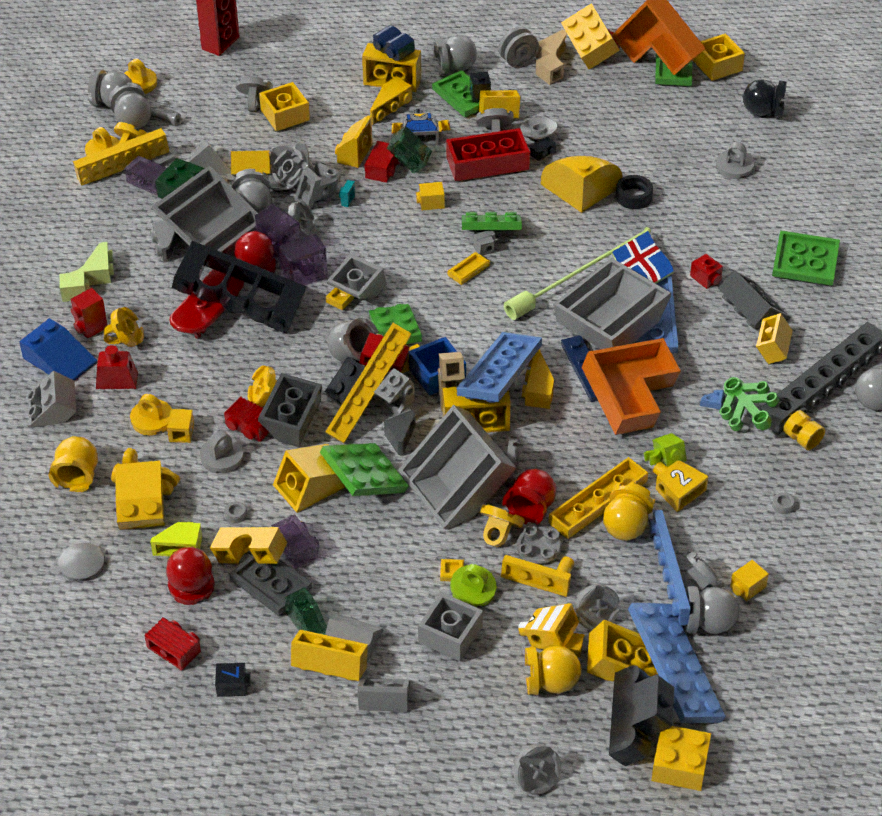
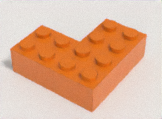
[612,0,706,75]
[582,338,681,435]

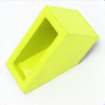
[150,522,202,557]

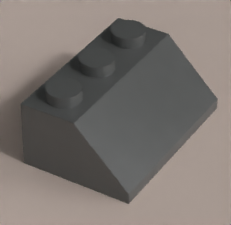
[718,270,791,329]
[258,373,322,447]

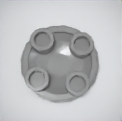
[517,525,562,564]
[59,543,104,581]

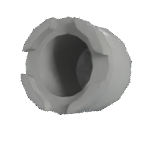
[433,35,477,75]
[88,69,133,107]
[108,82,151,130]
[231,169,272,217]
[327,318,379,362]
[855,368,882,410]
[683,586,739,634]

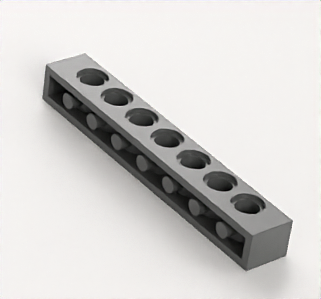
[760,321,882,435]

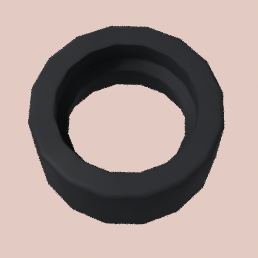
[616,175,653,210]

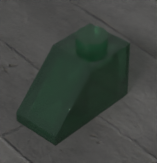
[284,587,327,635]

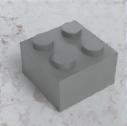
[418,592,483,661]

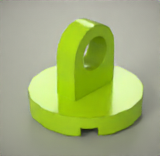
[450,564,497,607]

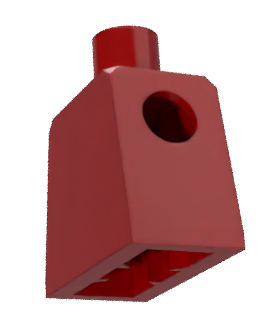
[96,345,138,389]

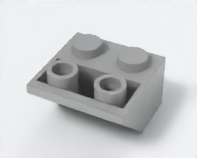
[27,371,77,427]

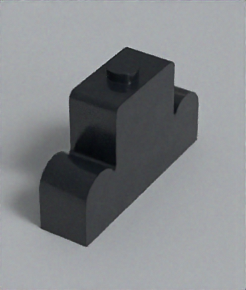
[609,665,674,766]

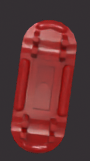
[169,269,244,339]

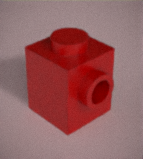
[690,254,723,289]

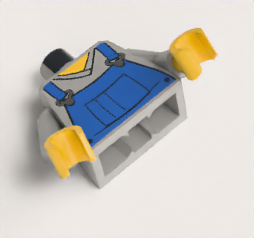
[391,109,450,147]

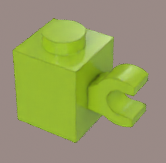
[644,433,687,467]

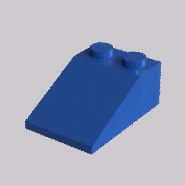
[19,318,97,381]

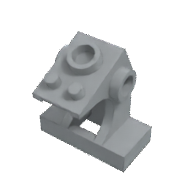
[294,161,341,209]
[374,368,423,417]

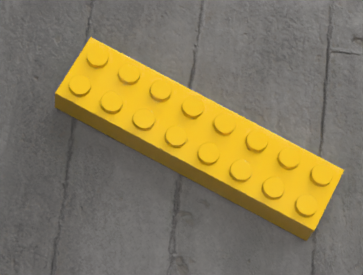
[73,128,169,186]
[548,457,648,539]

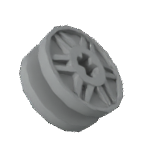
[498,27,539,68]

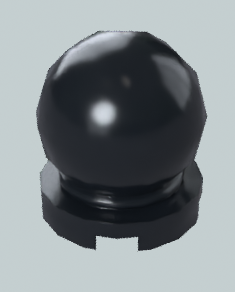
[742,79,787,118]

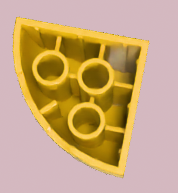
[541,156,623,213]

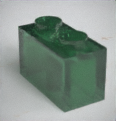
[387,126,432,173]

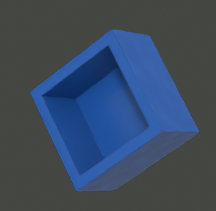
[408,337,466,396]

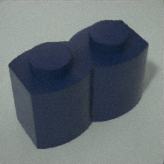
[373,25,415,61]

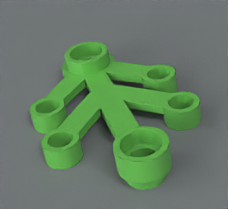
[719,377,780,431]

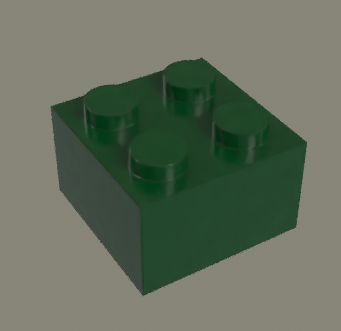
[155,158,205,199]

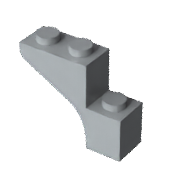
[150,221,180,263]

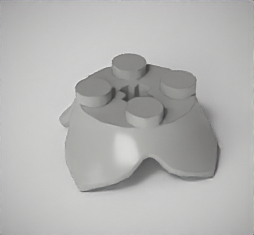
[268,142,315,192]

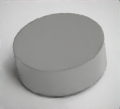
[772,493,795,514]
[224,502,247,523]

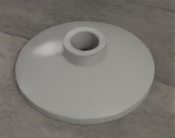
[520,117,558,140]

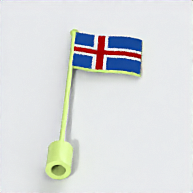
[504,227,674,320]

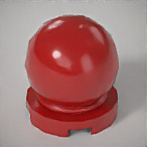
[235,231,276,273]
[502,469,557,525]
[166,546,215,605]

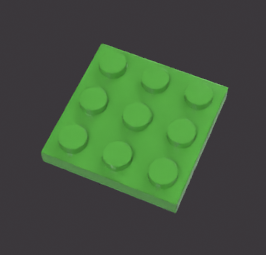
[772,230,840,286]
[320,443,408,496]

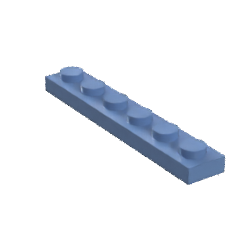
[649,510,690,626]

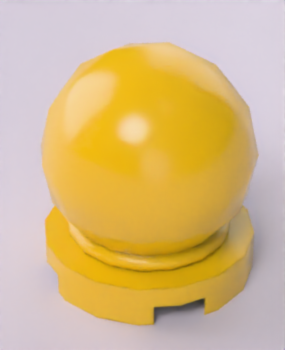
[48,436,98,492]
[603,482,655,541]
[525,645,581,695]

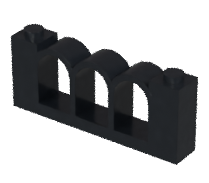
[172,240,307,333]

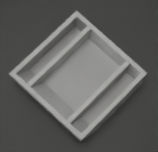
[152,166,264,255]
[553,258,671,349]
[398,405,516,529]

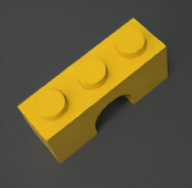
[210,527,287,564]

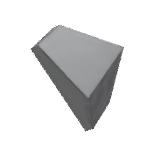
[187,140,231,175]

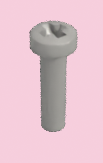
[151,109,181,126]

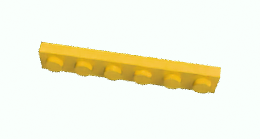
[325,323,411,444]

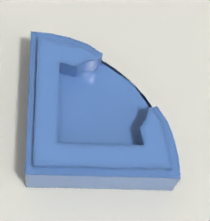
[700,390,724,409]

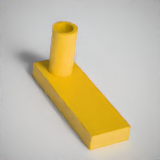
[501,555,574,597]

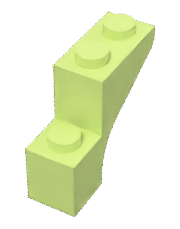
[59,242,114,302]

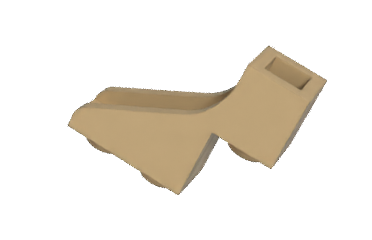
[535,30,567,85]
[438,352,465,411]

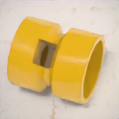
[783,410,826,451]

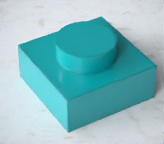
[339,180,356,207]

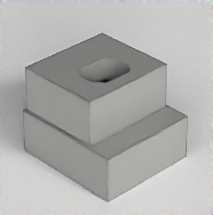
[473,230,495,256]

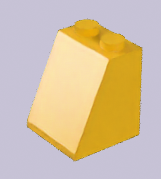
[273,444,345,513]

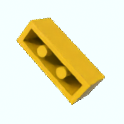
[291,630,368,681]

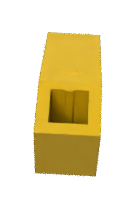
[370,76,412,125]
[522,349,554,409]

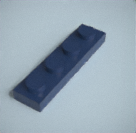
[561,335,598,403]

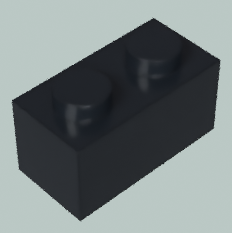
[530,137,556,161]

